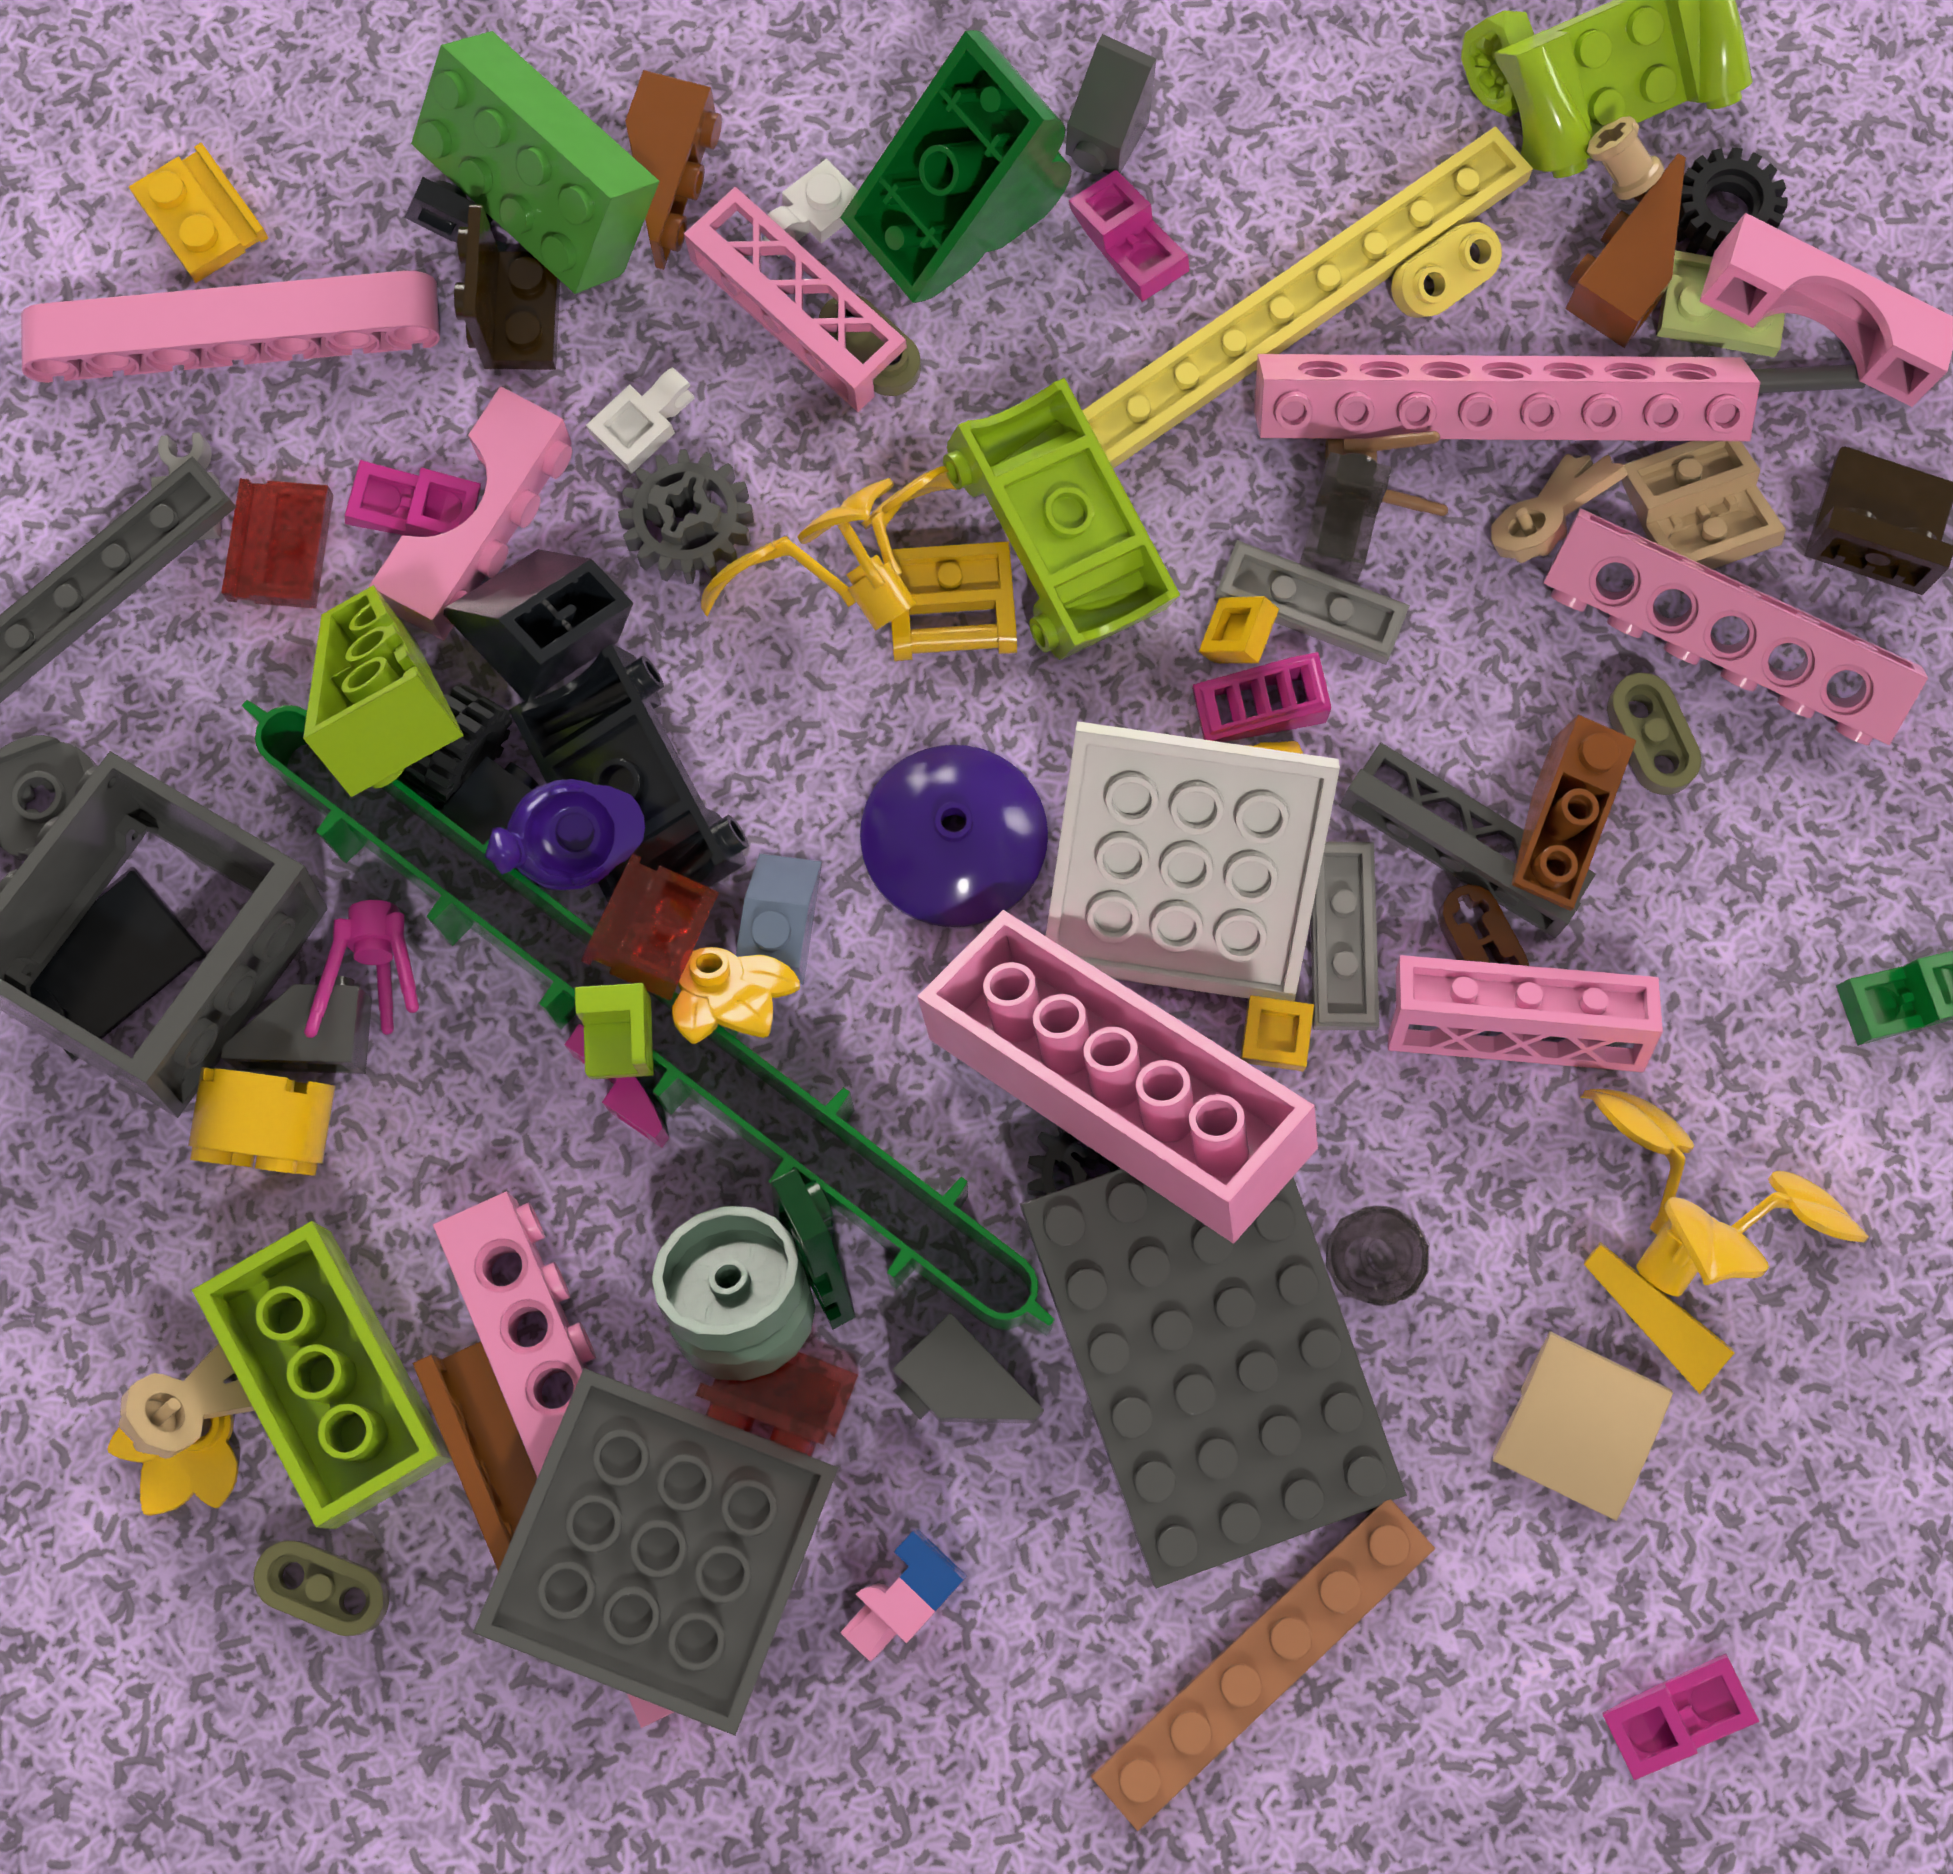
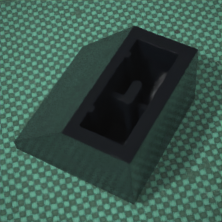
[443,549,633,703]

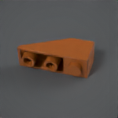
[625,70,722,270]
[1565,153,1686,348]
[1511,714,1636,911]

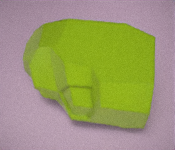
[1461,10,1535,118]

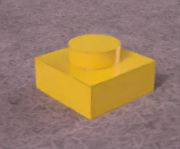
[1198,596,1279,664]
[1240,995,1314,1072]

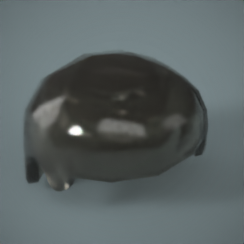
[1326,1205,1430,1306]

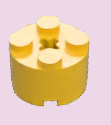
[188,1067,335,1176]

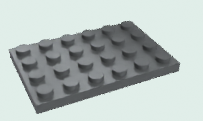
[1019,1168,1407,1589]

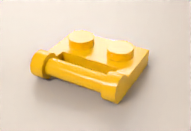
[891,541,1017,661]

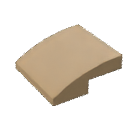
[1622,441,1786,569]
[1493,1331,1673,1521]

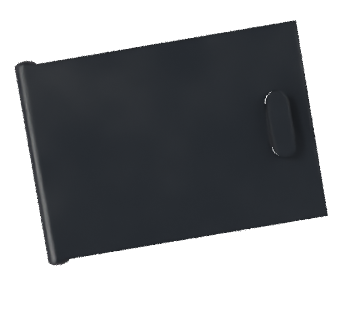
[30,870,206,1061]

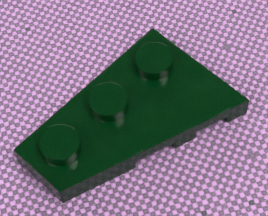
[771,1168,855,1330]

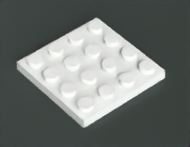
[1046,721,1340,1002]

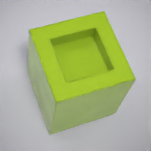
[575,983,654,1079]

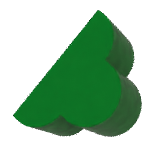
[840,30,1072,303]

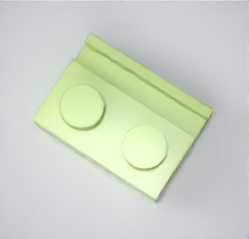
[1656,250,1785,357]

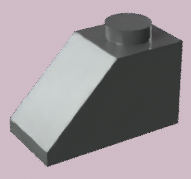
[1065,34,1157,174]
[221,976,372,1074]
[892,1313,1044,1423]

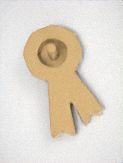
[1491,454,1628,563]
[118,1343,255,1459]

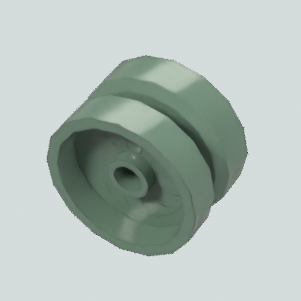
[652,1206,816,1381]

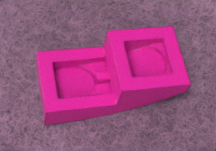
[1069,170,1190,302]
[345,460,481,537]
[564,1023,669,1148]
[1602,1653,1760,1780]

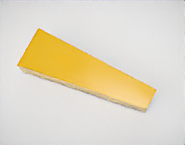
[1584,1242,1735,1394]

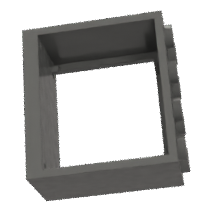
[0,751,328,1118]

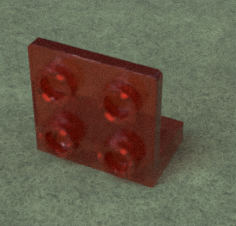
[695,1352,859,1457]

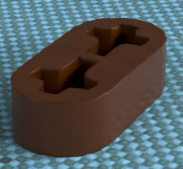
[1438,884,1529,966]

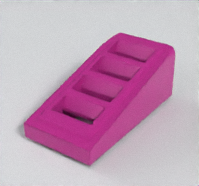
[1192,652,1331,742]

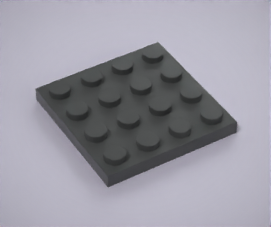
[473,1368,839,1736]

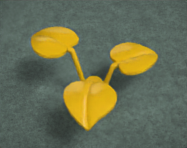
[701,466,957,631]
[1580,1089,1869,1297]

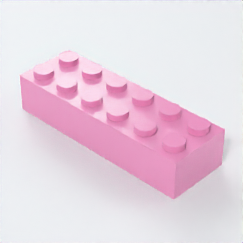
[917,910,1318,1244]

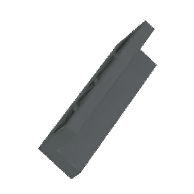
[1340,742,1596,938]

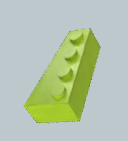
[303,585,464,797]

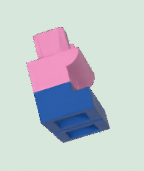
[840,1529,967,1662]

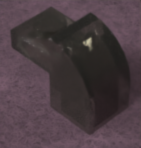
[1299,452,1392,584]

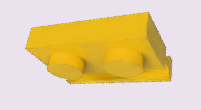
[129,142,268,283]

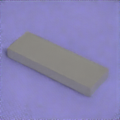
[1214,540,1410,665]
[1311,842,1379,1031]

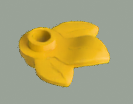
[672,947,800,1044]
[107,1415,238,1516]

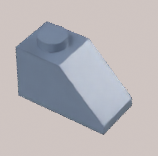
[736,853,822,985]

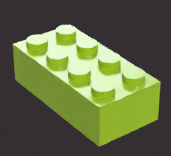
[192,1221,452,1529]

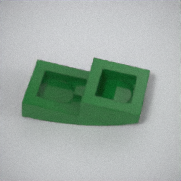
[1836,951,1953,1046]

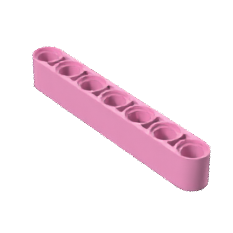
[21,271,440,383]

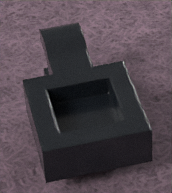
[404,177,507,252]

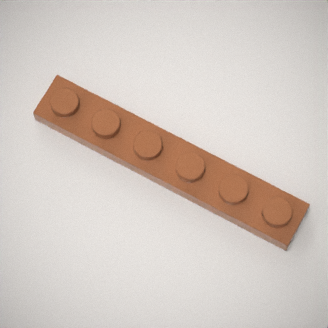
[1090,1499,1436,1831]

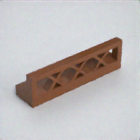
[412,1341,537,1571]

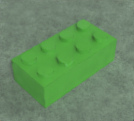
[411,31,660,294]

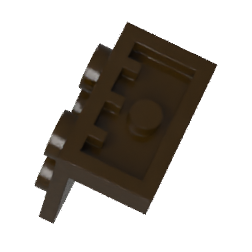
[454,205,560,370]
[1804,446,1953,595]

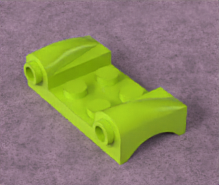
[1494,0,1753,178]
[943,377,1180,660]

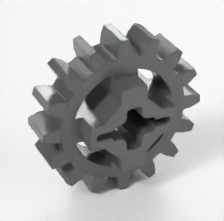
[618,449,754,584]

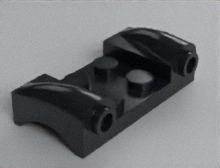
[509,644,749,930]

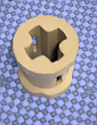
[1587,116,1664,200]

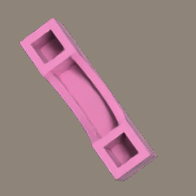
[1700,213,1953,407]
[369,386,572,641]

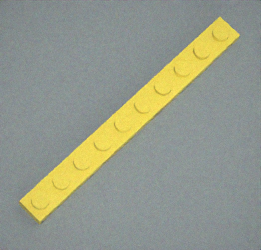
[1082,126,1533,469]

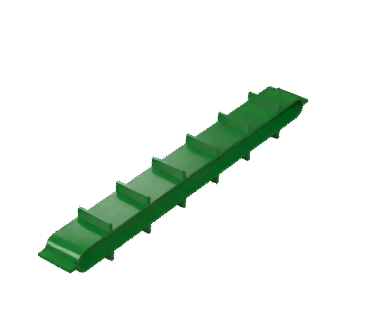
[242,700,1055,1336]

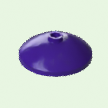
[860,745,1048,927]

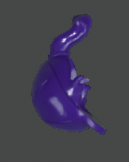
[485,779,645,891]

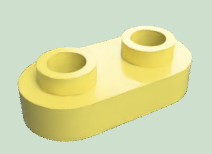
[1391,222,1502,318]

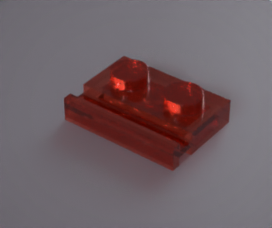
[221,478,334,609]
[581,854,719,1000]

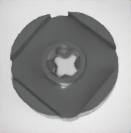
[0,735,97,861]

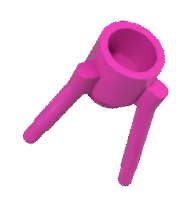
[304,900,419,1038]

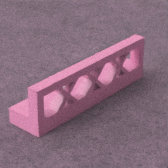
[684,187,907,412]
[1388,955,1663,1072]

